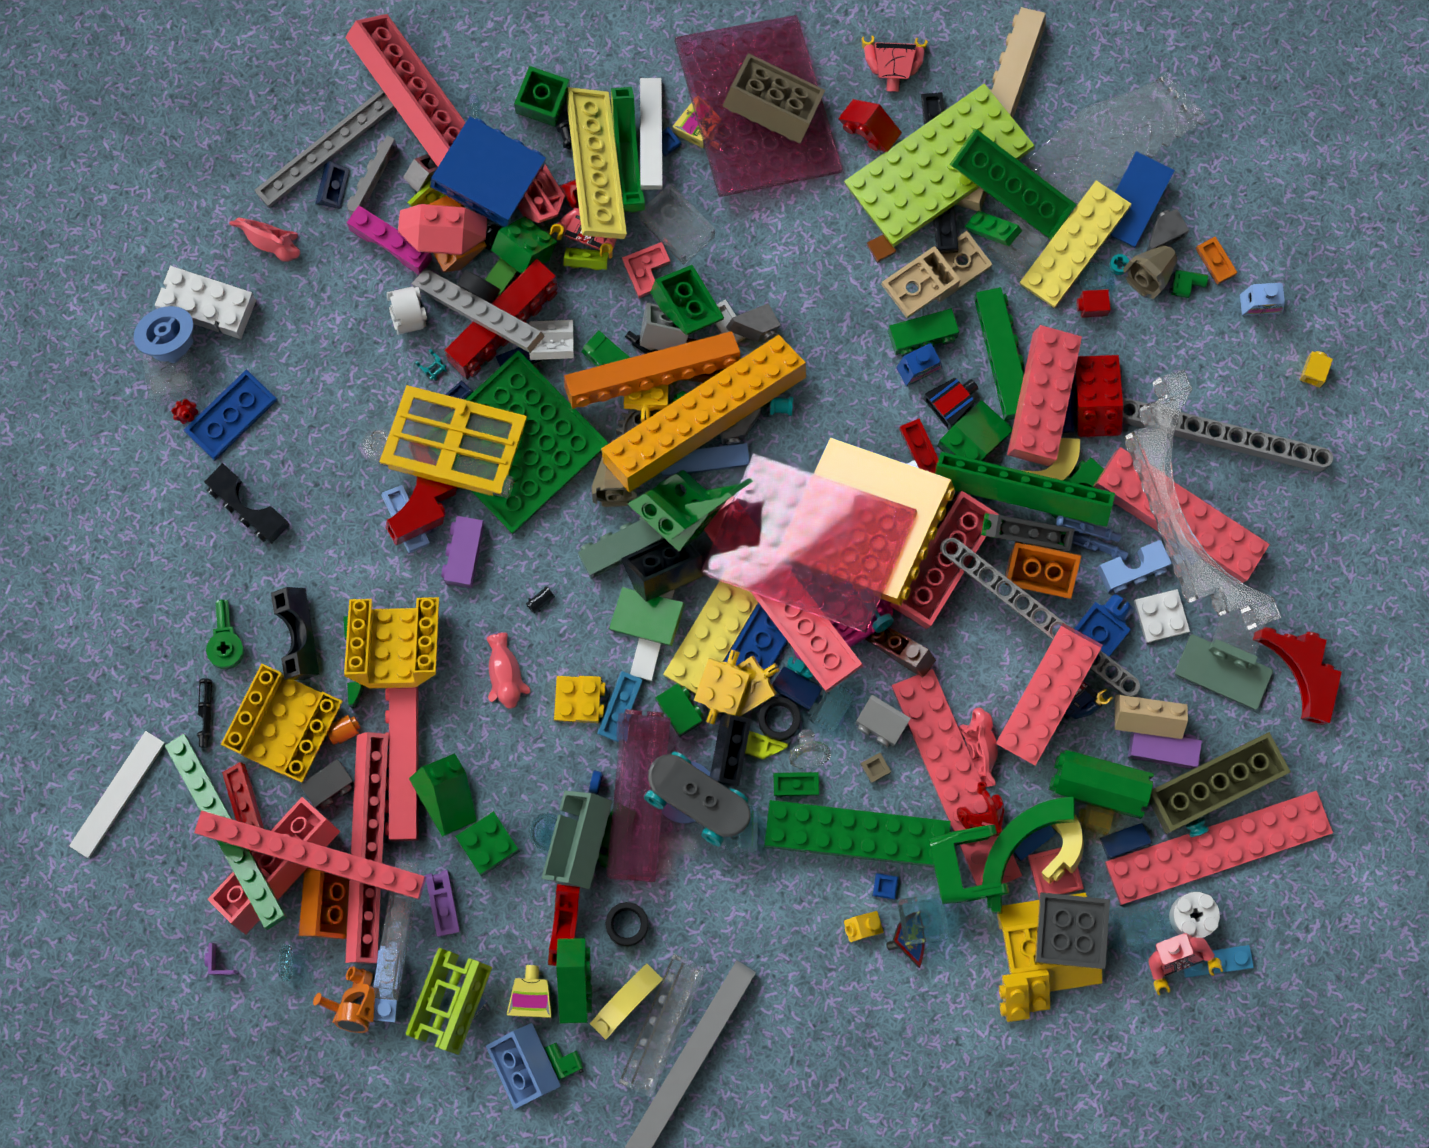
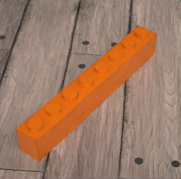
[564,331,740,409]

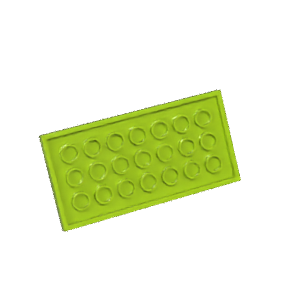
[844,83,1035,248]

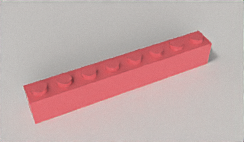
[385,686,419,841]

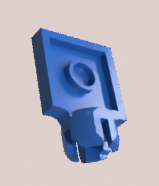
[1074,594,1134,660]

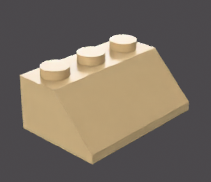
[1115,694,1188,739]

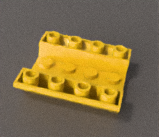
[344,597,439,689]
[220,663,343,783]
[997,893,1102,992]

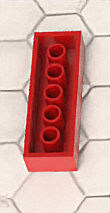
[444,259,558,379]

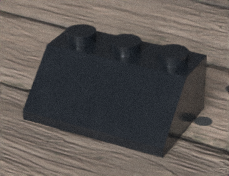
[621,539,703,602]

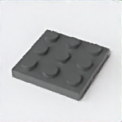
[1035,892,1110,969]

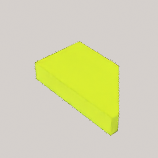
[745,731,788,760]

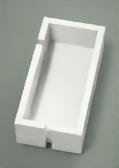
[155,266,256,339]

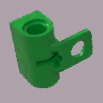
[581,330,630,367]

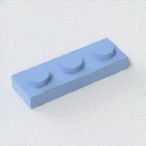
[381,485,430,553]

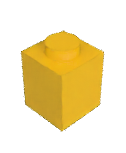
[1300,351,1333,388]

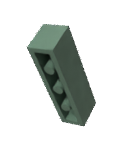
[578,517,665,579]

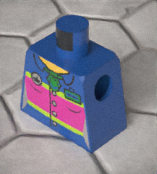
[896,343,943,386]

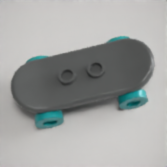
[644,752,751,847]

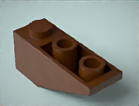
[865,628,936,678]

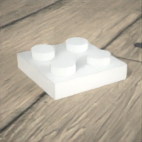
[1134,589,1190,643]

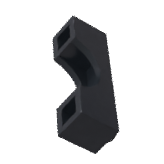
[204,463,290,544]
[271,587,320,680]

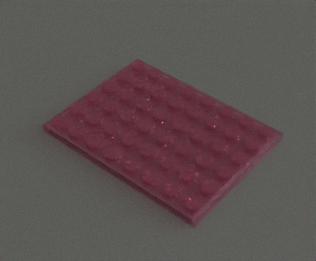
[674,15,843,197]
[701,453,917,633]

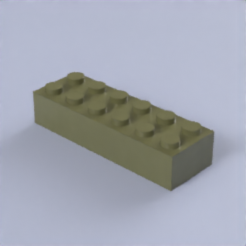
[1149,732,1291,834]

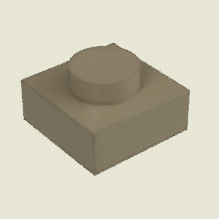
[860,753,891,784]

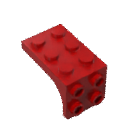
[1075,355,1123,437]

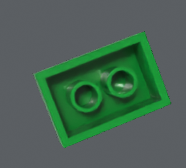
[556,938,593,1024]

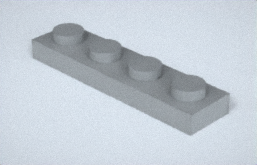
[347,135,397,216]

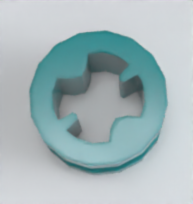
[1109,254,1129,275]
[1186,818,1209,837]

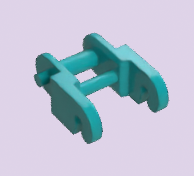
[415,349,447,381]
[787,657,813,680]

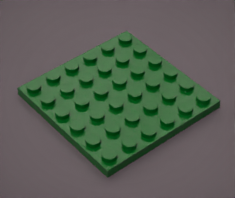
[424,350,609,535]

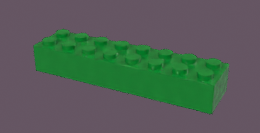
[764,800,951,867]

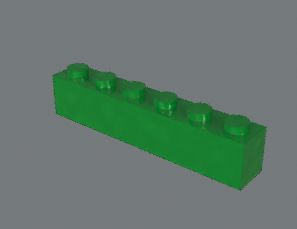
[974,287,1024,421]

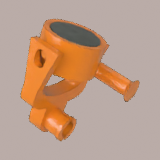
[313,966,376,1033]

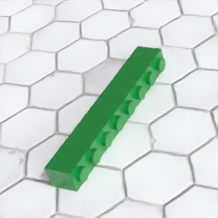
[935,452,1115,527]

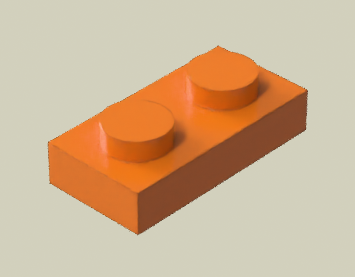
[1195,236,1238,285]

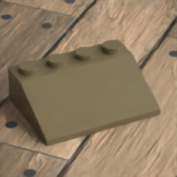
[723,53,825,143]

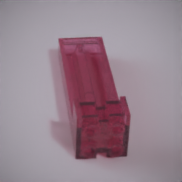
[607,709,670,882]

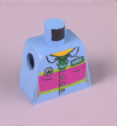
[1240,283,1285,316]

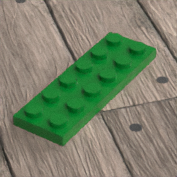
[949,129,1077,240]

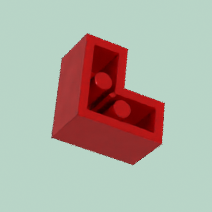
[838,99,902,152]

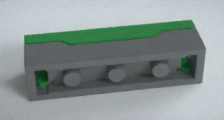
[981,513,1074,551]

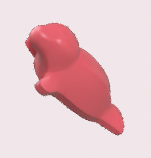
[229,217,300,262]
[487,633,530,709]
[958,707,998,787]

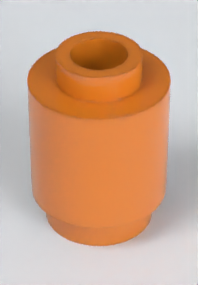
[327,715,361,745]

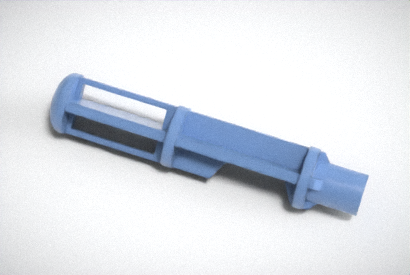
[1056,515,1121,542]
[1061,531,1128,561]

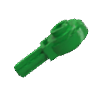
[206,599,245,670]

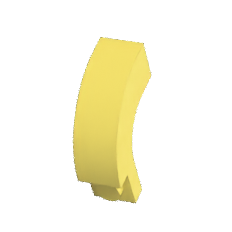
[1025,438,1080,480]
[1042,815,1084,884]
[590,964,663,1040]

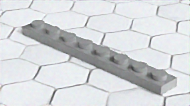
[254,89,395,208]
[411,268,545,353]

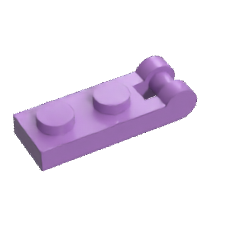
[425,870,460,937]

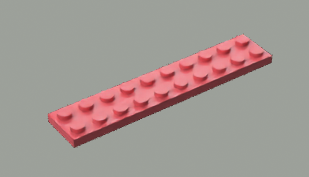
[704,496,863,693]
[891,669,1022,886]
[1105,791,1333,905]

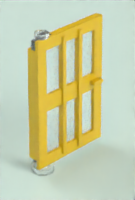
[377,385,527,498]

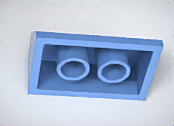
[486,1023,561,1109]

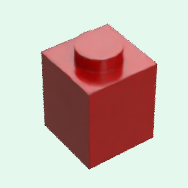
[1076,289,1111,318]

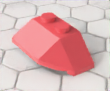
[518,165,565,223]
[398,204,487,255]

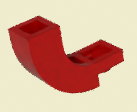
[548,884,580,966]

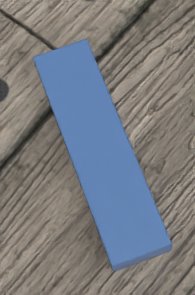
[662,443,750,477]

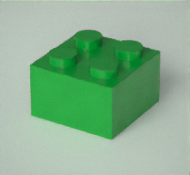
[514,66,570,127]
[491,216,557,274]
[455,811,520,876]

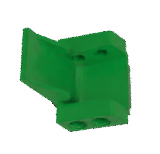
[627,470,753,551]

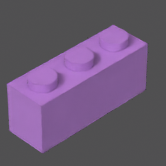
[441,516,484,589]
[1128,732,1202,769]

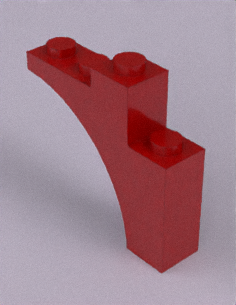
[385,435,457,546]
[1253,627,1342,725]

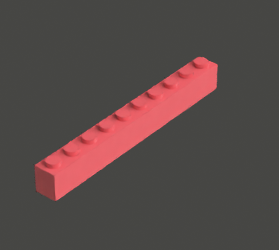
[345,732,388,964]
[194,810,426,900]

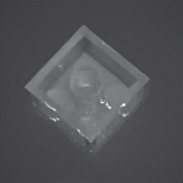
[985,213,1049,279]

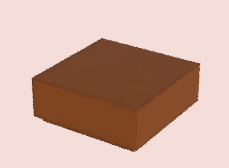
[867,235,896,263]

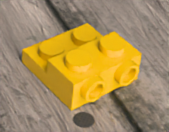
[554,676,606,724]
[999,969,1050,1022]

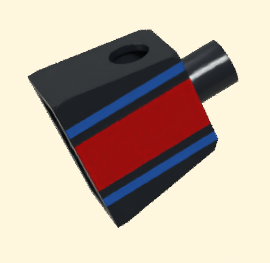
[923,378,979,430]

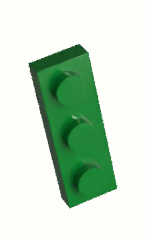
[965,211,1022,247]

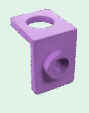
[204,943,238,975]

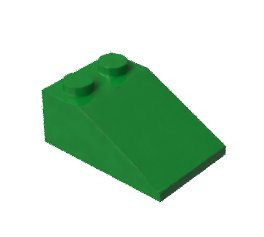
[650,265,724,335]
[937,400,1013,461]
[409,753,477,837]

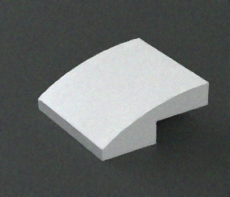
[529,320,574,360]

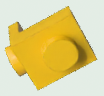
[844,911,884,942]

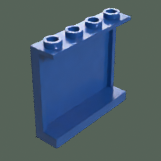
[430,116,546,227]

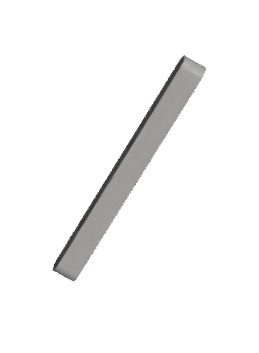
[1122,397,1333,472]
[940,538,1140,696]
[625,960,756,1148]

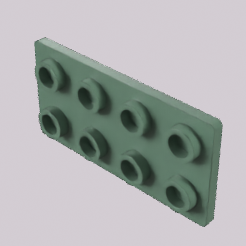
[1174,634,1273,710]

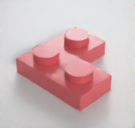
[622,242,670,298]

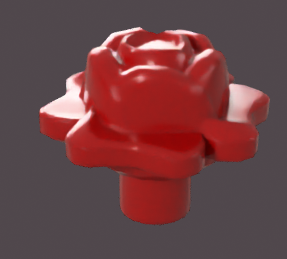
[171,399,198,424]

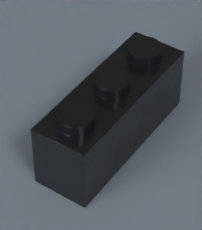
[710,715,751,786]

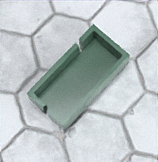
[541,790,612,889]

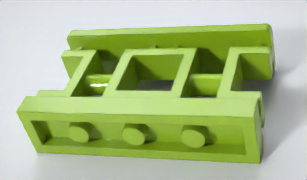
[406,948,492,1055]

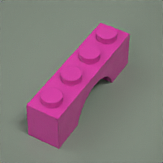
[346,206,433,275]

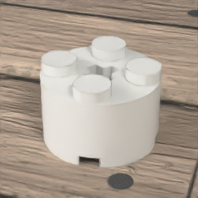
[387,286,427,335]
[1169,892,1220,938]

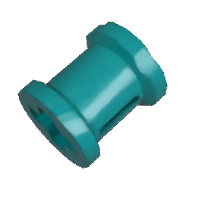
[770,396,793,416]

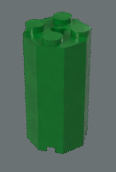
[1048,750,1154,819]

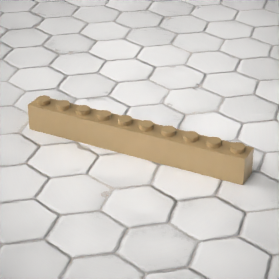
[956,7,1046,211]

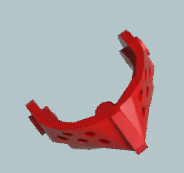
[957,782,1005,836]

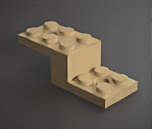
[881,231,993,318]

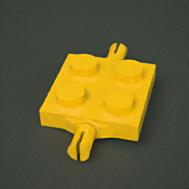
[624,385,668,422]
[694,650,752,724]
[737,656,780,717]

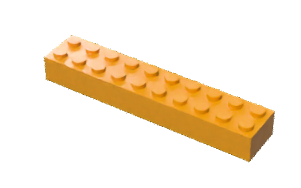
[601,335,806,493]

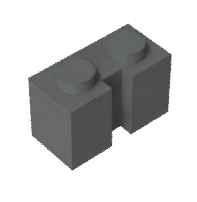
[300,759,354,809]

